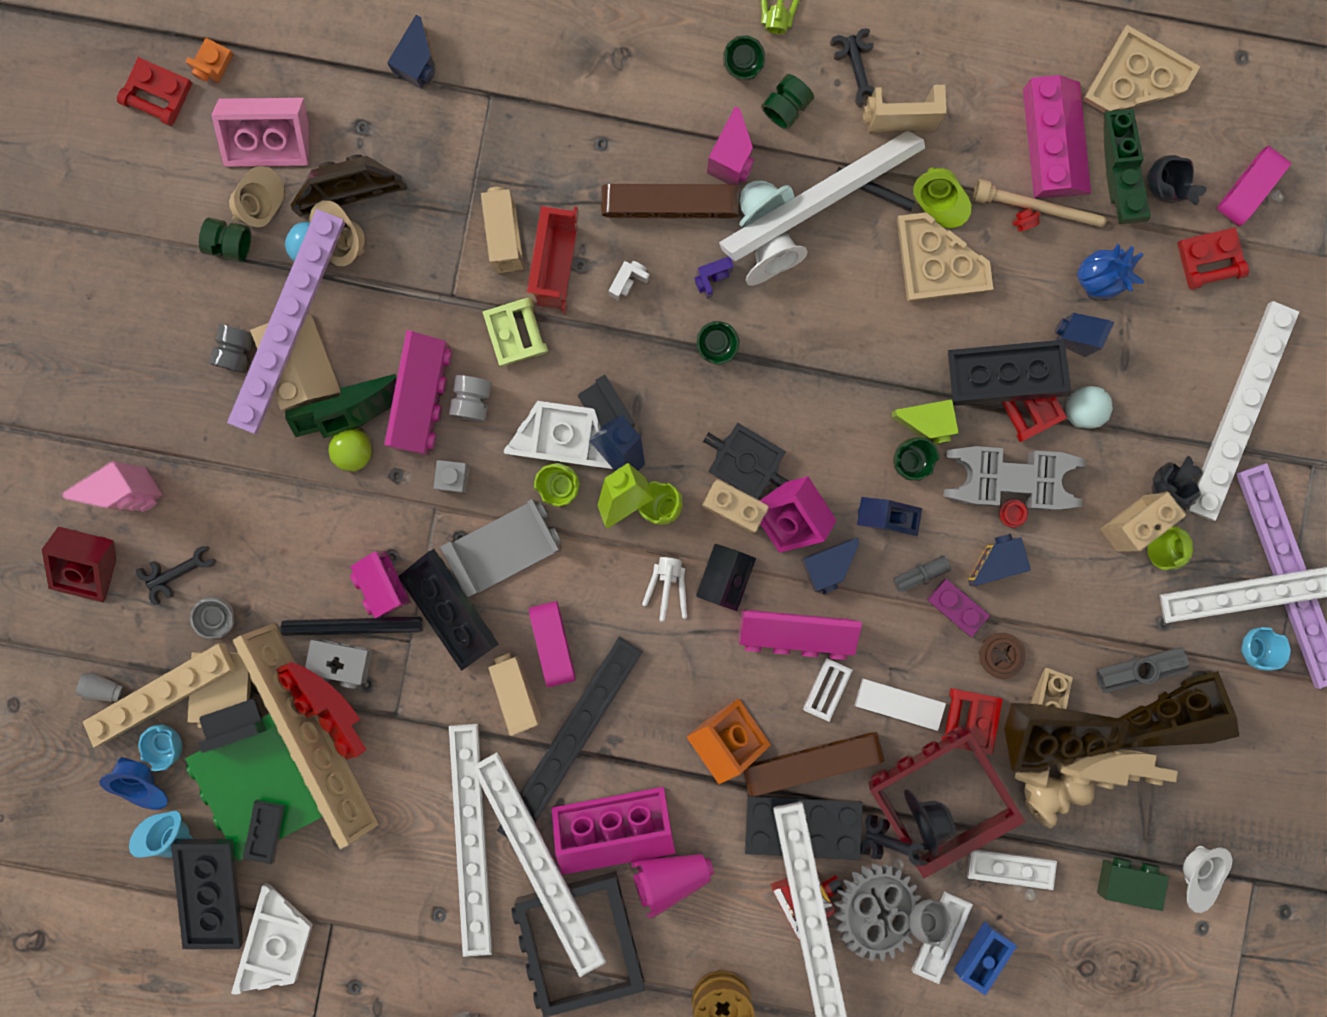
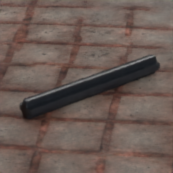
[280,617,423,636]

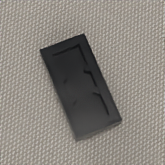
[243,799,286,864]

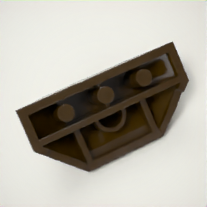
[291,154,408,217]

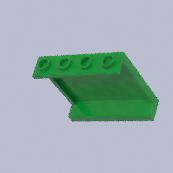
[185,714,323,862]

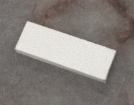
[855,678,946,731]
[966,849,1057,890]
[911,891,973,984]

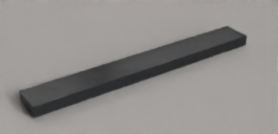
[497,636,643,839]

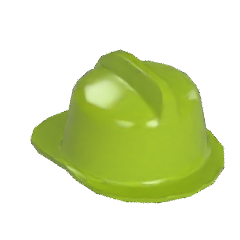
[913,167,972,228]

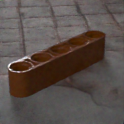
[601,184,740,219]
[743,732,885,796]

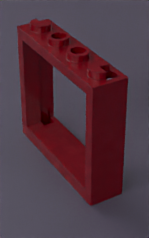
[868,726,1025,879]

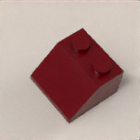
[42,526,116,603]

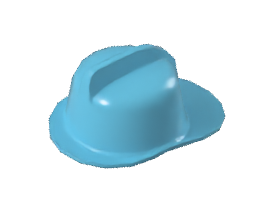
[129,811,193,858]

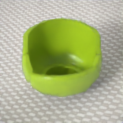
[328,427,373,472]
[534,463,580,507]
[638,481,683,525]
[1147,526,1194,570]

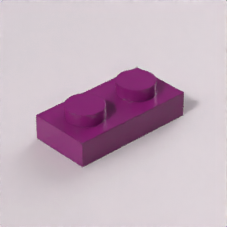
[927,579,990,637]

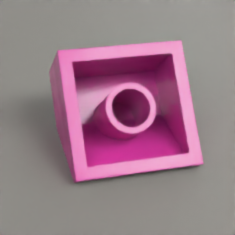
[707,106,755,186]
[760,476,837,553]
[350,551,411,618]

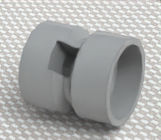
[449,375,492,422]

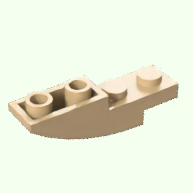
[1015,668,1073,788]
[1061,749,1178,789]

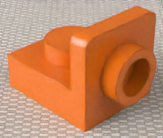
[185,38,234,84]

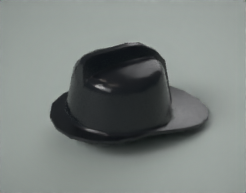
[904,789,956,856]

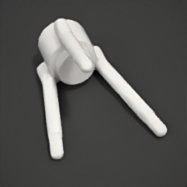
[642,557,687,622]

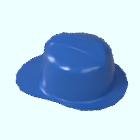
[99,757,168,810]

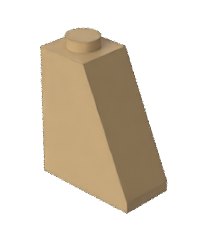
[488,653,543,736]

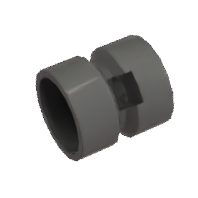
[209,325,254,374]

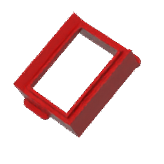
[527,206,579,315]

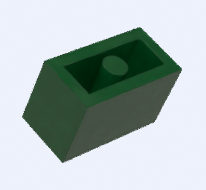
[1097,857,1169,911]

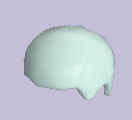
[1064,386,1113,429]

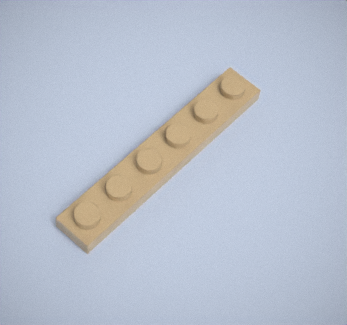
[83,643,236,748]

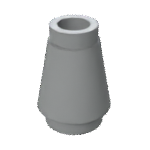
[76,672,124,702]

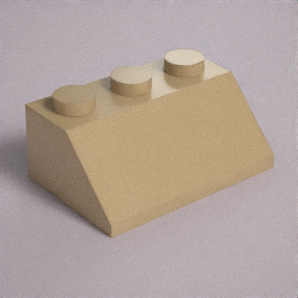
[250,314,340,412]

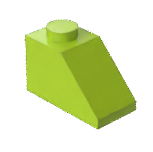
[891,399,958,444]
[597,463,654,528]

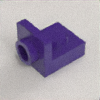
[694,257,734,299]

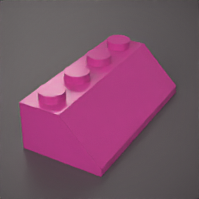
[1023,75,1091,199]
[384,330,452,455]
[738,609,862,660]
[552,787,676,875]

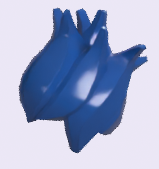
[1077,244,1145,299]

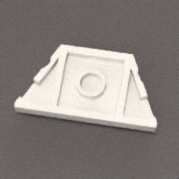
[504,401,613,469]
[231,883,313,995]

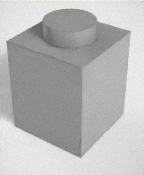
[433,460,470,494]

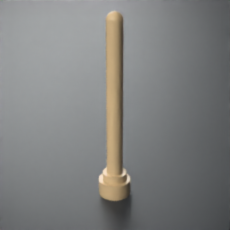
[973,179,1107,227]

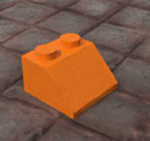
[687,698,771,784]

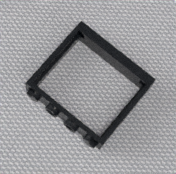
[511,871,645,1017]

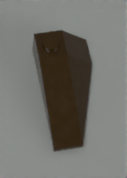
[1119,671,1240,748]
[1004,703,1130,773]

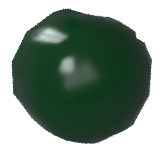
[723,35,765,80]
[696,321,740,365]
[893,437,940,481]

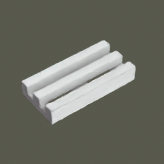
[803,658,853,722]

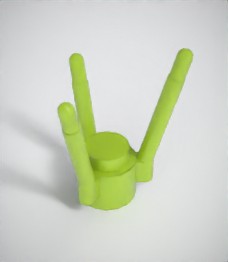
[761,0,800,34]

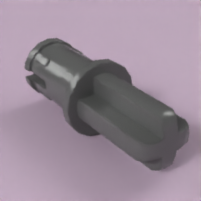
[894,555,951,592]

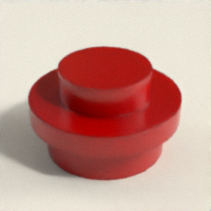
[1012,208,1041,232]
[999,499,1028,528]

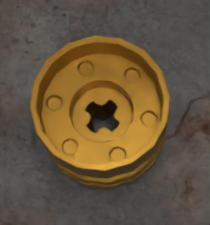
[691,970,755,1017]

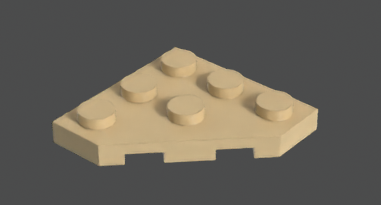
[1082,25,1201,113]
[897,212,993,302]

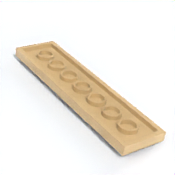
[232,623,379,849]

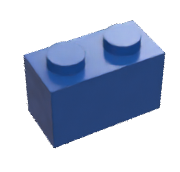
[954,921,1017,996]

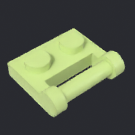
[483,298,549,367]

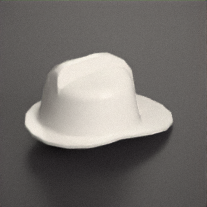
[746,233,808,286]
[1183,846,1232,913]

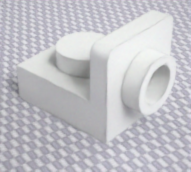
[609,261,650,301]

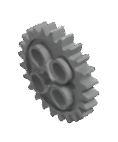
[833,863,921,961]

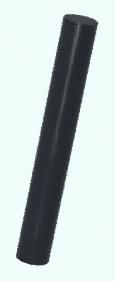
[836,167,915,212]

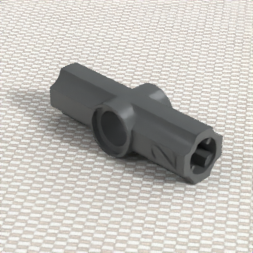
[1096,647,1189,693]

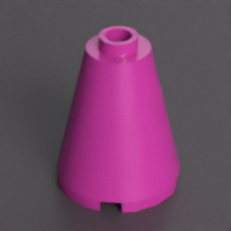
[631,854,714,919]

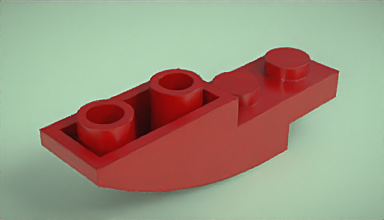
[275,662,367,760]

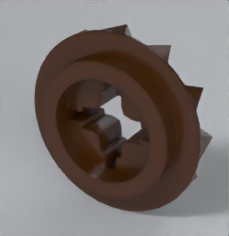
[979,633,1026,679]

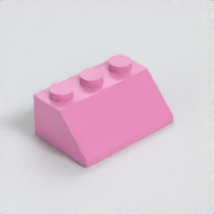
[211,98,309,166]
[62,461,163,512]

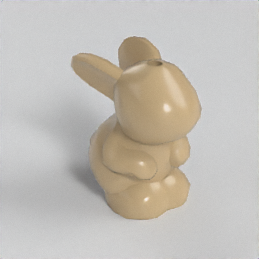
[1024,758,1095,829]

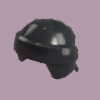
[1147,155,1207,205]
[1151,456,1202,510]

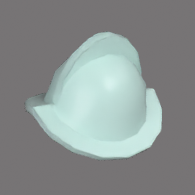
[739,181,794,228]

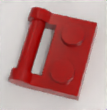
[117,57,193,126]
[1177,227,1249,290]
[1002,397,1067,442]
[941,688,1003,755]

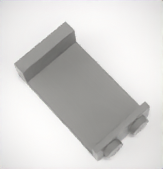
[440,499,562,598]

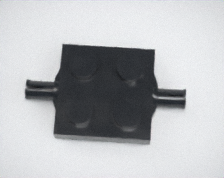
[703,422,789,500]

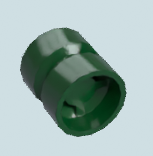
[761,74,814,130]
[199,217,251,262]

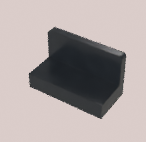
[578,374,635,428]
[696,544,756,611]
[198,698,266,753]

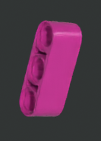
[1216,145,1291,227]
[529,601,576,688]

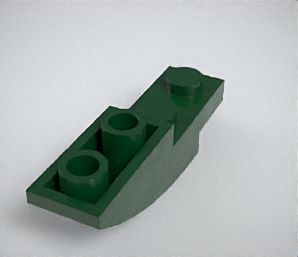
[1104,109,1151,225]
[285,374,397,438]

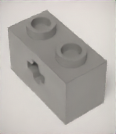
[305,638,373,689]

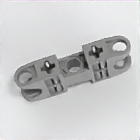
[943,446,1086,510]

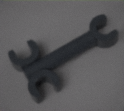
[830,28,875,107]
[136,546,216,605]
[860,814,931,866]

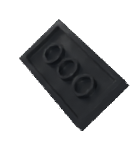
[948,340,1071,406]
[398,549,499,671]
[745,795,863,860]
[171,839,243,949]

